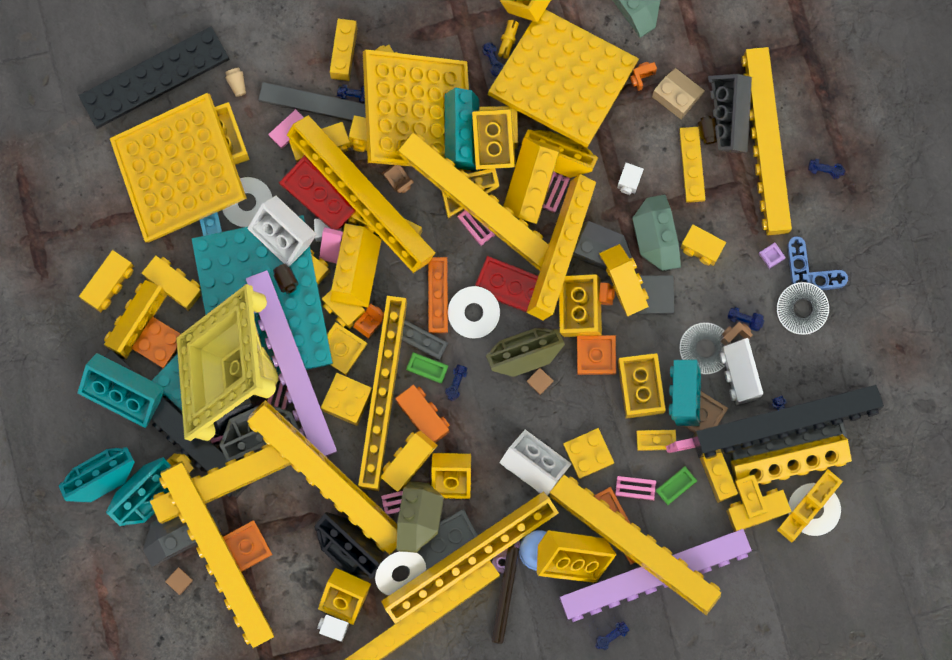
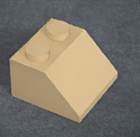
[652,68,705,120]

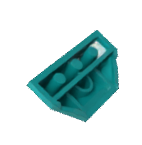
[59,447,135,502]
[106,457,171,526]

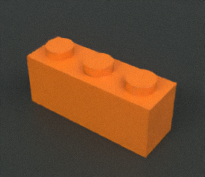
[395,384,450,443]

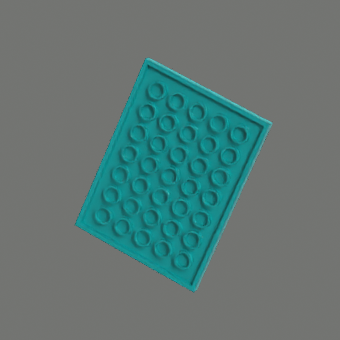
[192,215,333,376]

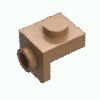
[382,165,414,193]
[721,322,753,346]

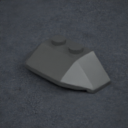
[572,221,632,271]
[220,405,299,462]
[143,513,222,568]

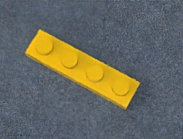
[679,127,705,203]

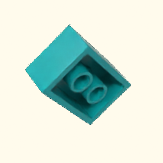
[669,360,701,426]

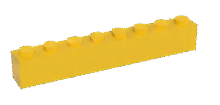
[526,174,596,320]
[150,444,292,524]

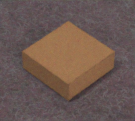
[527,368,554,395]
[165,567,193,595]

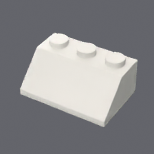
[247,196,317,267]
[719,338,763,405]
[499,430,571,496]

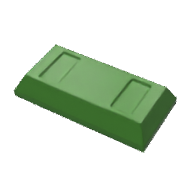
[406,352,448,384]
[655,466,697,505]

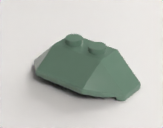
[612,0,660,38]
[632,195,681,271]

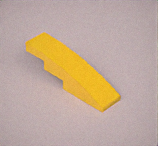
[777,469,843,543]

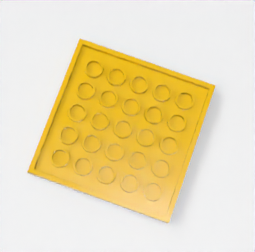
[488,9,639,148]
[363,50,471,172]
[110,93,247,243]

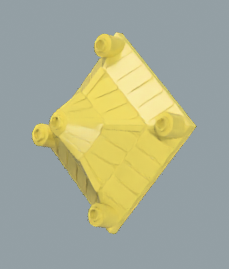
[176,284,278,441]

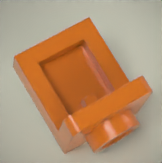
[630,62,657,91]
[599,282,615,305]
[354,304,384,338]

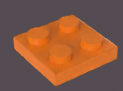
[131,316,181,368]
[577,335,616,375]
[223,520,273,572]

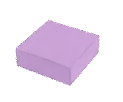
[759,242,786,269]

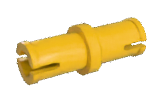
[498,20,519,59]

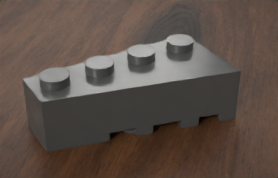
[708,74,752,153]

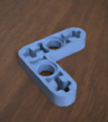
[787,236,848,290]

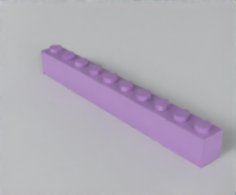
[244,271,337,456]
[559,529,752,622]

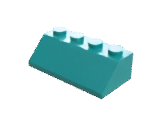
[445,88,480,172]
[78,353,165,428]

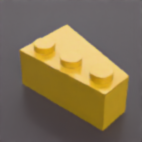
[441,168,499,219]
[599,244,649,316]

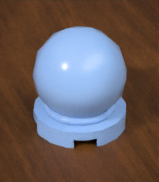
[519,530,547,571]

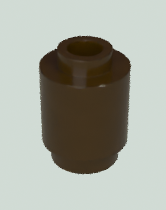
[697,116,717,145]
[273,264,299,294]

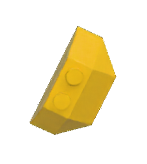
[521,129,598,178]

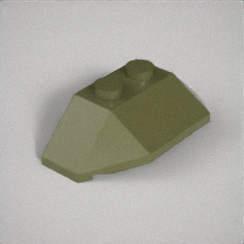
[486,328,565,377]
[397,481,444,553]

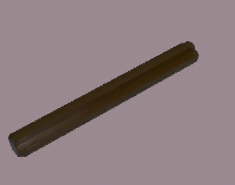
[492,546,519,644]

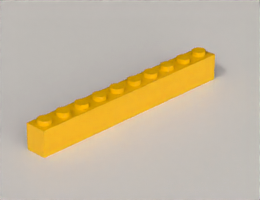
[741,47,792,236]
[287,115,435,273]
[395,133,549,271]
[358,296,407,491]
[247,400,397,555]
[159,461,274,648]
[550,475,721,615]
[381,491,559,624]
[345,560,500,660]

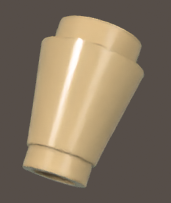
[225,68,246,97]

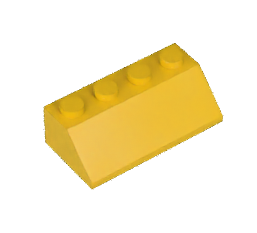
[503,137,561,224]
[330,223,382,307]
[104,280,167,359]
[537,530,617,583]

